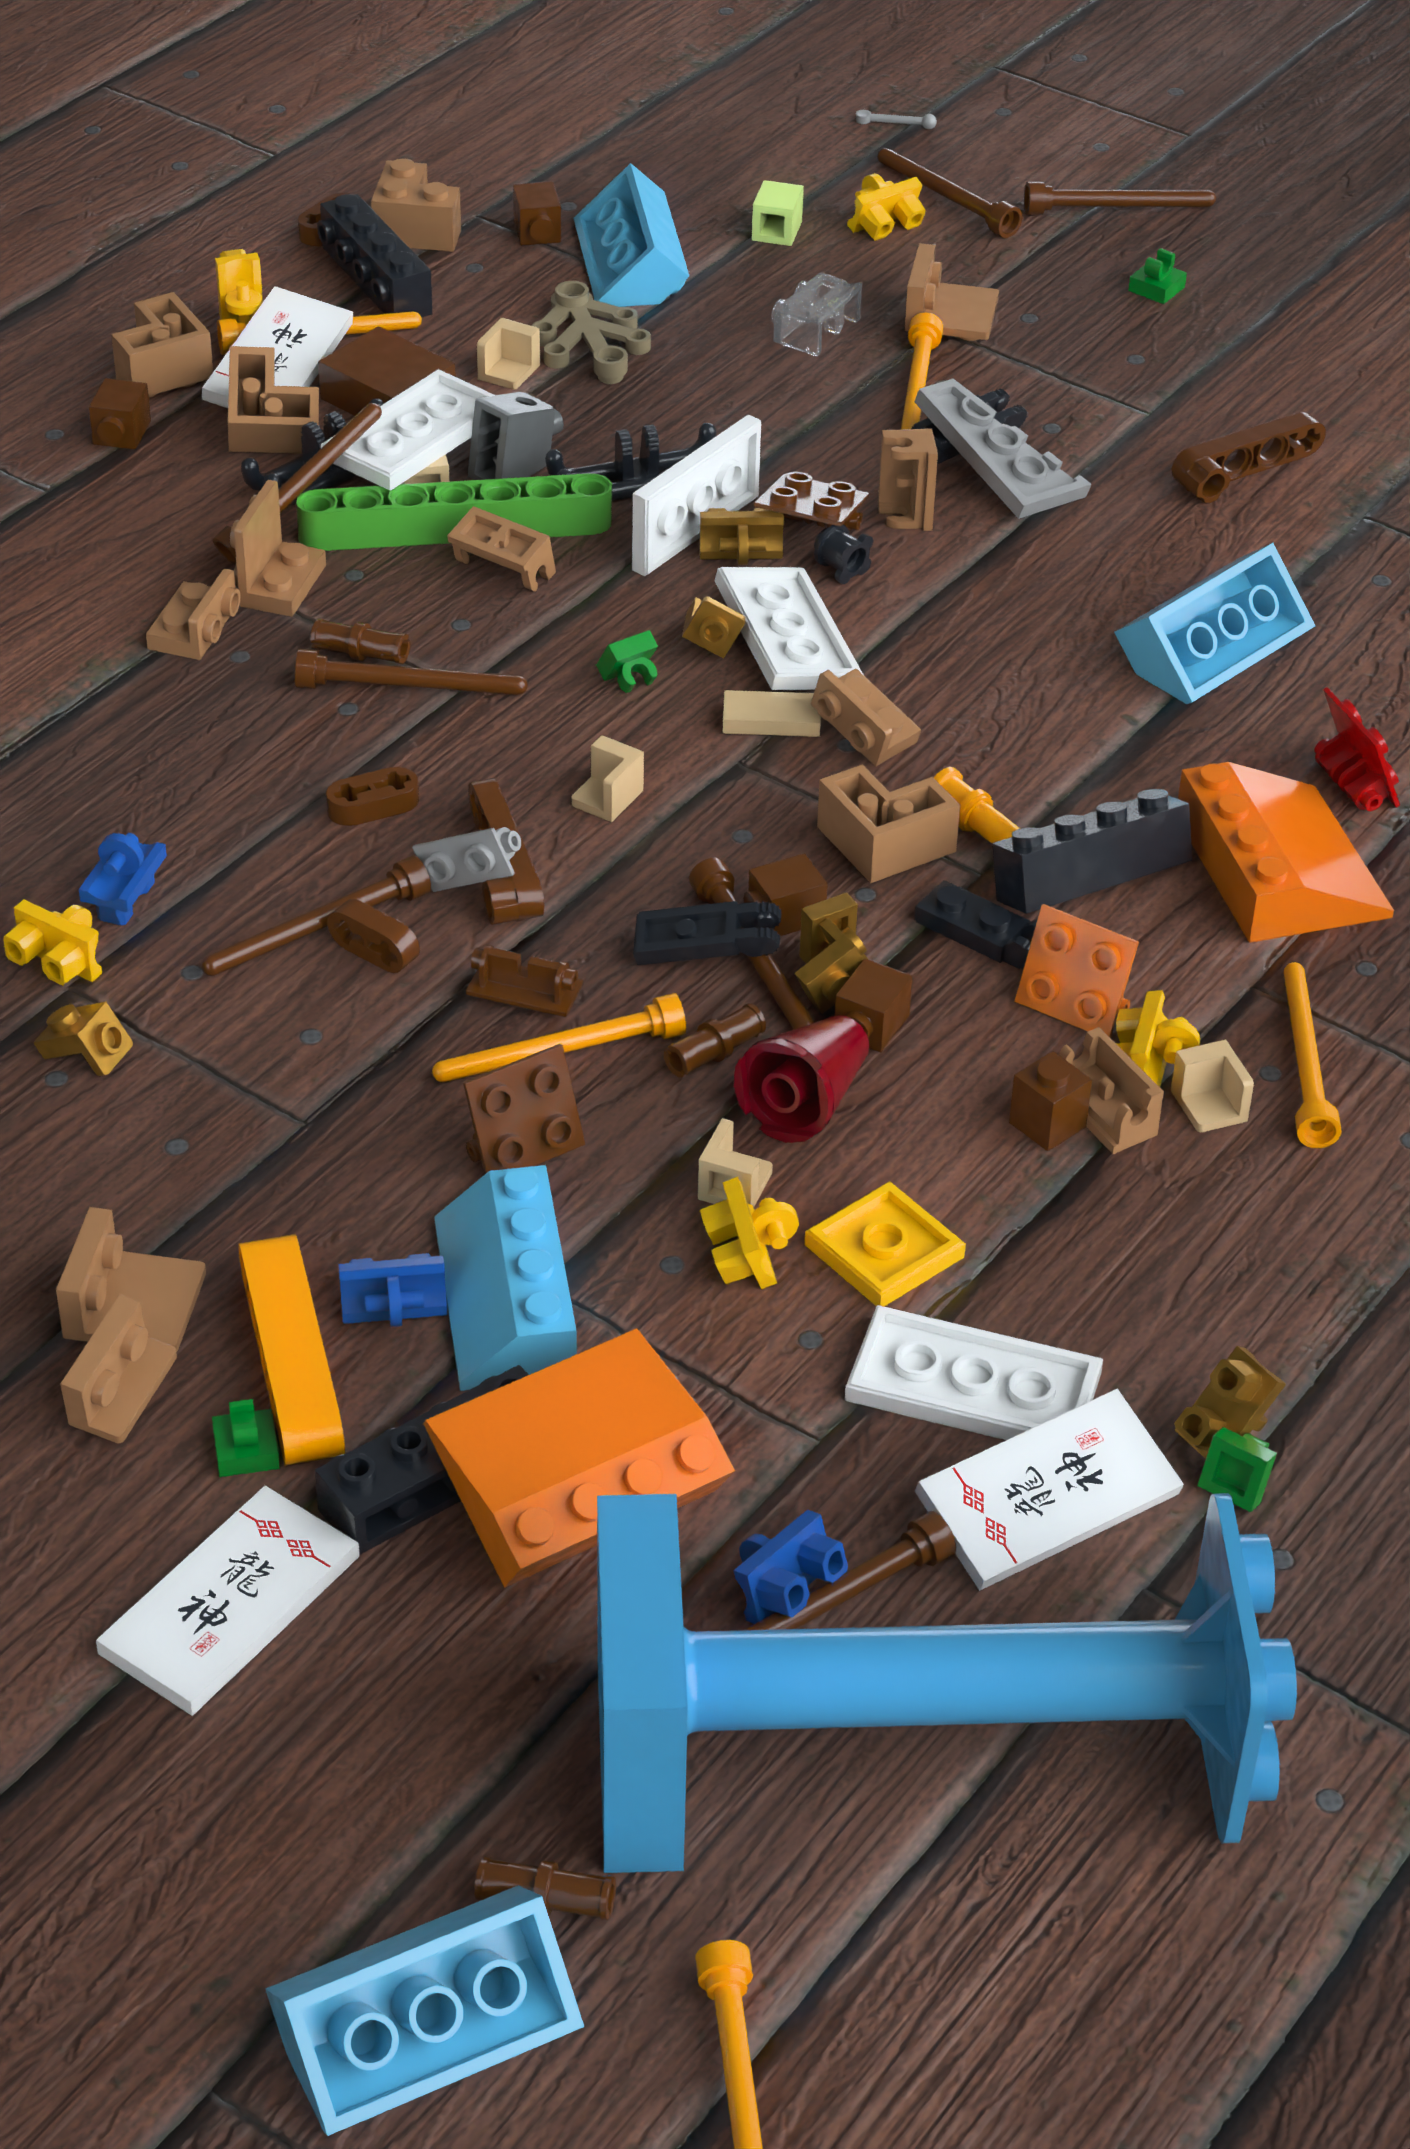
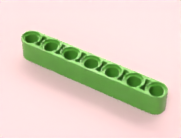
[296,473,612,551]

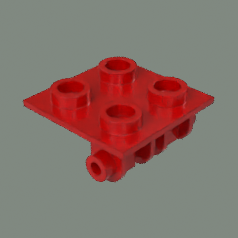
[1314,687,1400,811]

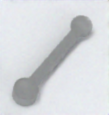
[856,110,937,129]

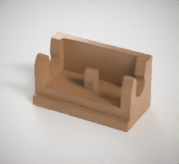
[878,429,938,531]
[447,506,556,592]
[1059,1027,1164,1154]

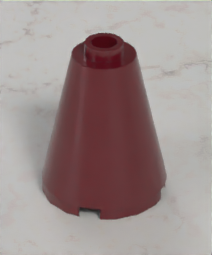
[733,1015,869,1143]

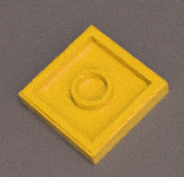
[804,1181,966,1307]

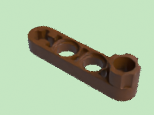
[1171,412,1326,503]
[468,778,544,925]

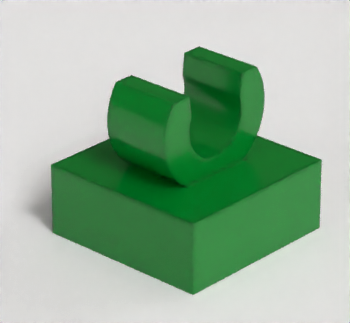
[1128,248,1187,304]
[596,630,658,693]
[212,1399,280,1477]
[1197,1427,1277,1512]

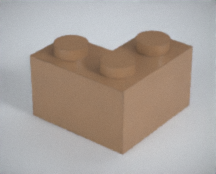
[371,159,461,252]
[111,292,213,398]
[228,346,319,454]
[817,764,960,883]

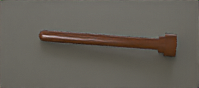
[877,148,1022,238]
[1024,181,1216,215]
[213,403,382,565]
[295,649,528,695]
[201,855,431,976]
[689,858,814,1030]
[745,1511,956,1630]

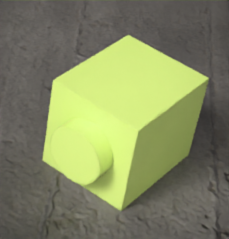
[752,180,804,246]

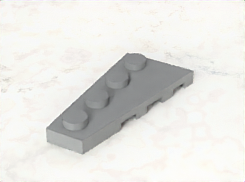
[914,379,1091,519]

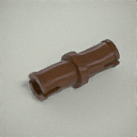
[310,619,410,664]
[664,1003,766,1078]
[475,1856,616,1921]

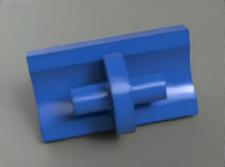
[79,833,167,925]
[338,1253,447,1327]
[733,1510,848,1624]

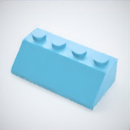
[573,163,689,307]
[1114,543,1315,704]
[434,1165,577,1391]
[265,1885,584,2136]

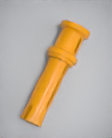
[934,767,1021,843]

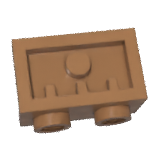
[146,569,241,660]
[811,668,921,766]
[60,1294,177,1443]

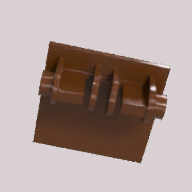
[754,472,869,532]
[463,1043,586,1174]

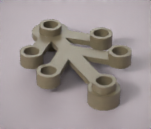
[532,281,651,384]

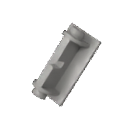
[412,827,521,892]

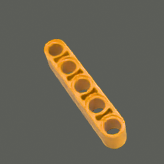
[238,1234,345,1466]

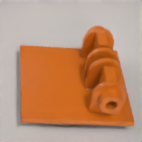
[1014,904,1139,1038]

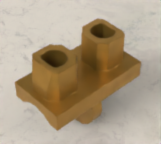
[700,508,784,565]
[1174,1346,1286,1459]

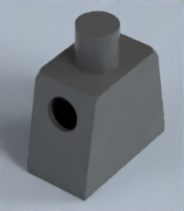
[467,392,564,480]

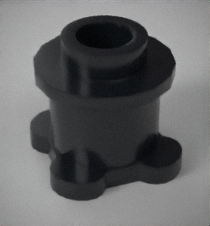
[814,525,874,584]

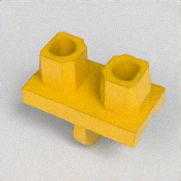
[847,173,926,241]
[215,249,263,326]
[3,899,102,986]
[1116,990,1200,1087]
[700,1176,799,1289]

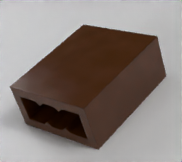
[318,326,456,416]

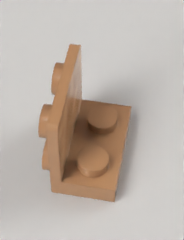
[905,243,999,341]
[230,480,326,617]
[56,1207,206,1352]

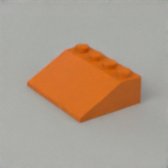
[1178,762,1394,943]
[423,1328,735,1588]

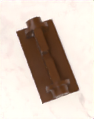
[466,945,583,1017]

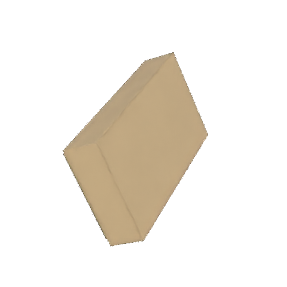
[723,690,821,737]

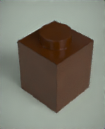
[513,181,561,246]
[89,378,151,450]
[743,853,828,936]
[835,959,912,1053]
[1009,1051,1092,1151]

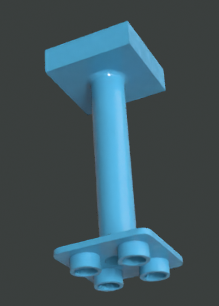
[597,1493,1297,1873]

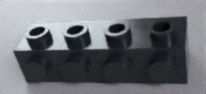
[317,194,433,318]
[992,789,1192,914]
[315,1365,529,1555]

